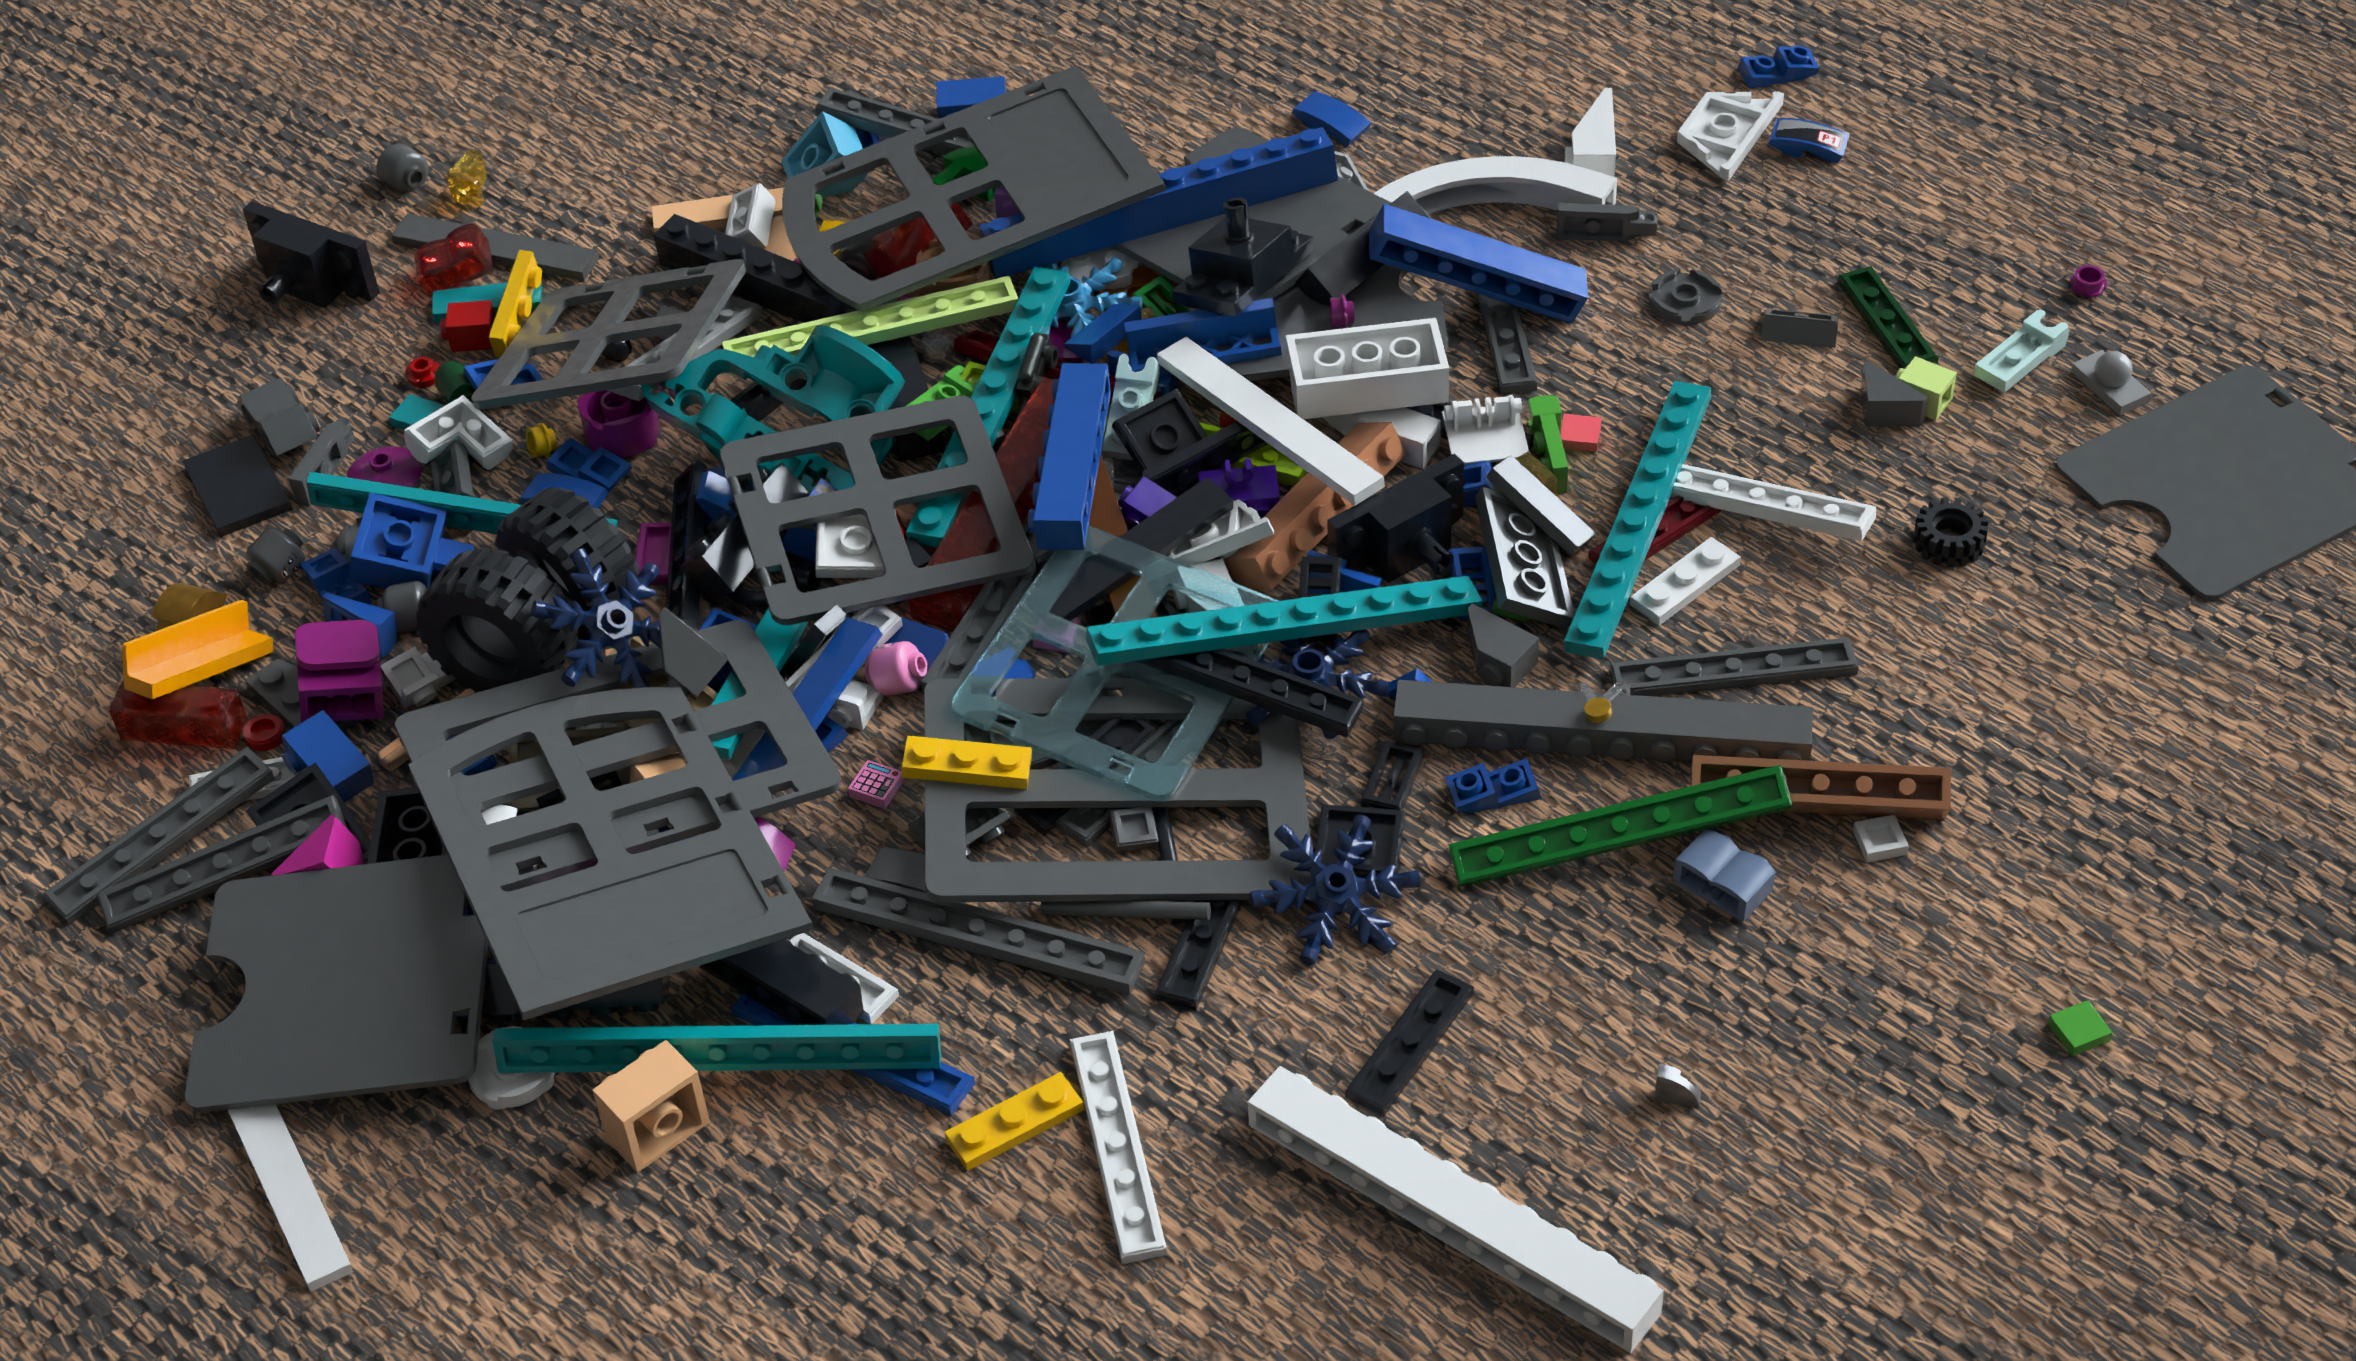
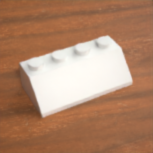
[1286,318,1449,419]

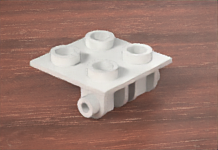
[1442,395,1530,465]

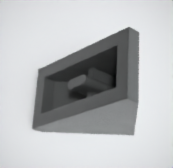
[1860,361,1928,426]

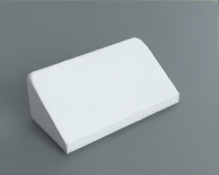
[725,183,776,248]

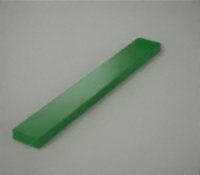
[1448,765,1792,887]

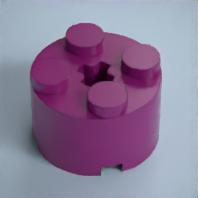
[578,390,660,458]

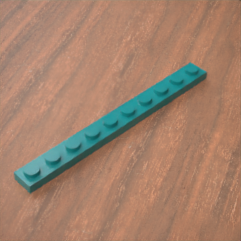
[906,267,1070,549]
[1564,381,1711,660]
[1086,576,1483,666]
[492,1024,941,1073]

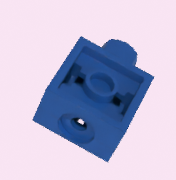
[349,493,474,589]

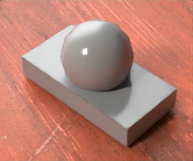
[2071,350,2152,416]

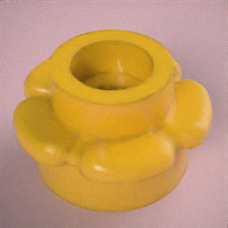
[526,423,557,458]

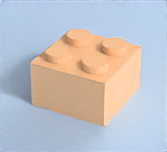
[592,1040,710,1173]

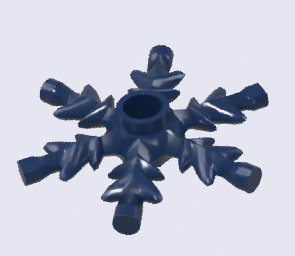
[531,548,661,688]
[1237,629,1390,739]
[1250,815,1420,965]

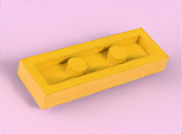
[489,250,542,357]
[902,736,1032,789]
[944,1072,1084,1171]

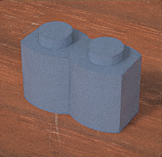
[1673,829,1776,922]

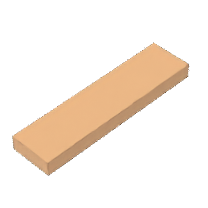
[652,187,784,232]

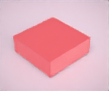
[1560,414,1602,452]

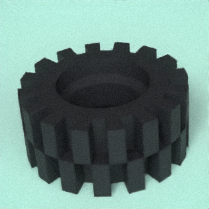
[1913,497,1989,568]

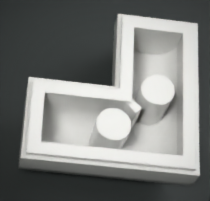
[404,395,513,470]

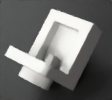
[380,647,441,708]

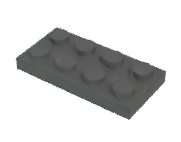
[1475,487,1575,629]

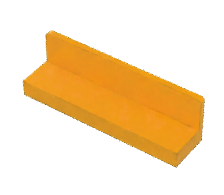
[122,600,273,699]

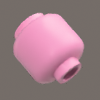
[864,641,927,696]

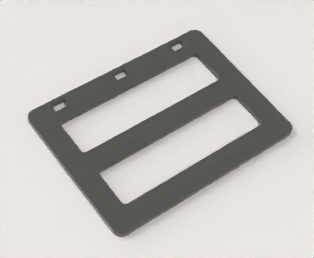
[395,620,841,891]
[924,678,1311,902]

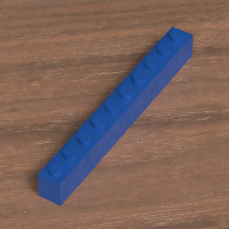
[980,127,1338,279]

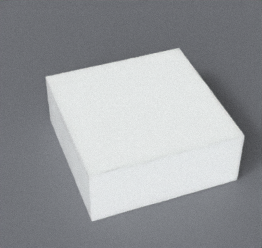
[1853,815,1909,863]

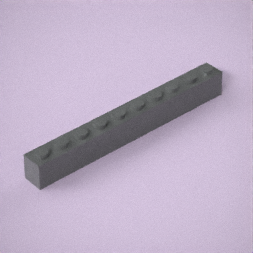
[1394,680,1813,763]

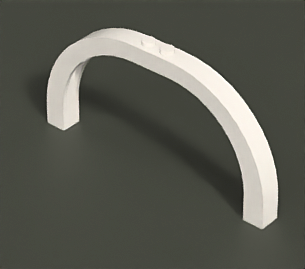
[1323,156,1617,469]

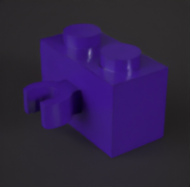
[1198,458,1280,519]

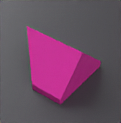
[271,814,364,876]

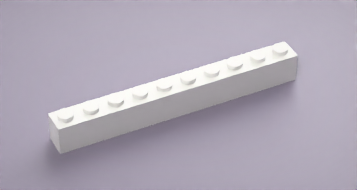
[1248,1066,1664,1353]

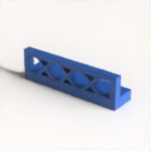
[1124,298,1282,375]

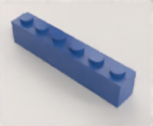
[1369,204,1588,322]
[1028,363,1111,550]

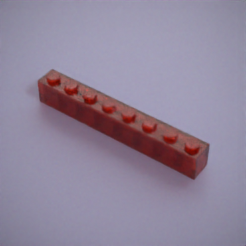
[909,377,1055,632]

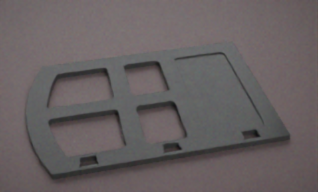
[782,65,1166,311]
[408,687,813,1020]

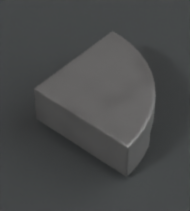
[1655,1064,1701,1108]

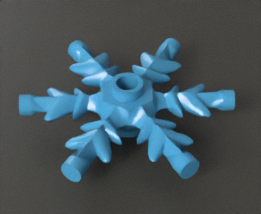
[1017,257,1143,337]

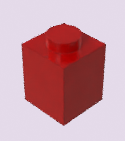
[441,300,496,352]

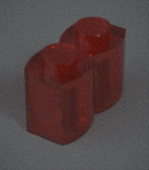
[414,223,493,296]

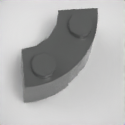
[237,378,320,457]

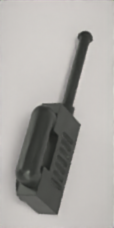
[1002,333,1059,459]

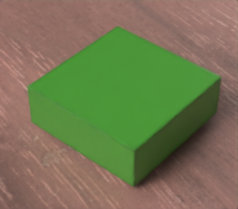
[2048,1000,2113,1056]

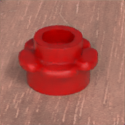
[405,357,440,388]

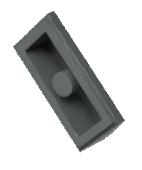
[1761,308,1839,348]

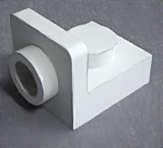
[826,679,884,730]

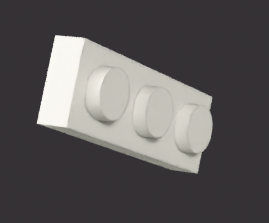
[1630,537,1741,626]

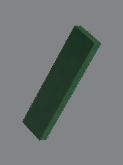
[1837,266,1939,369]

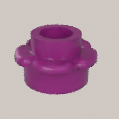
[2070,265,2107,297]
[1330,294,1354,328]

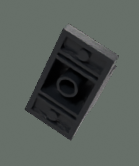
[1171,198,1315,317]
[243,201,380,308]
[1327,453,1464,583]

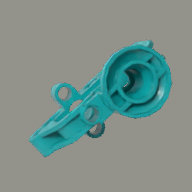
[641,325,905,494]

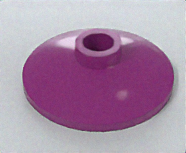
[347,446,422,487]

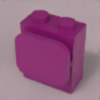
[295,620,384,723]

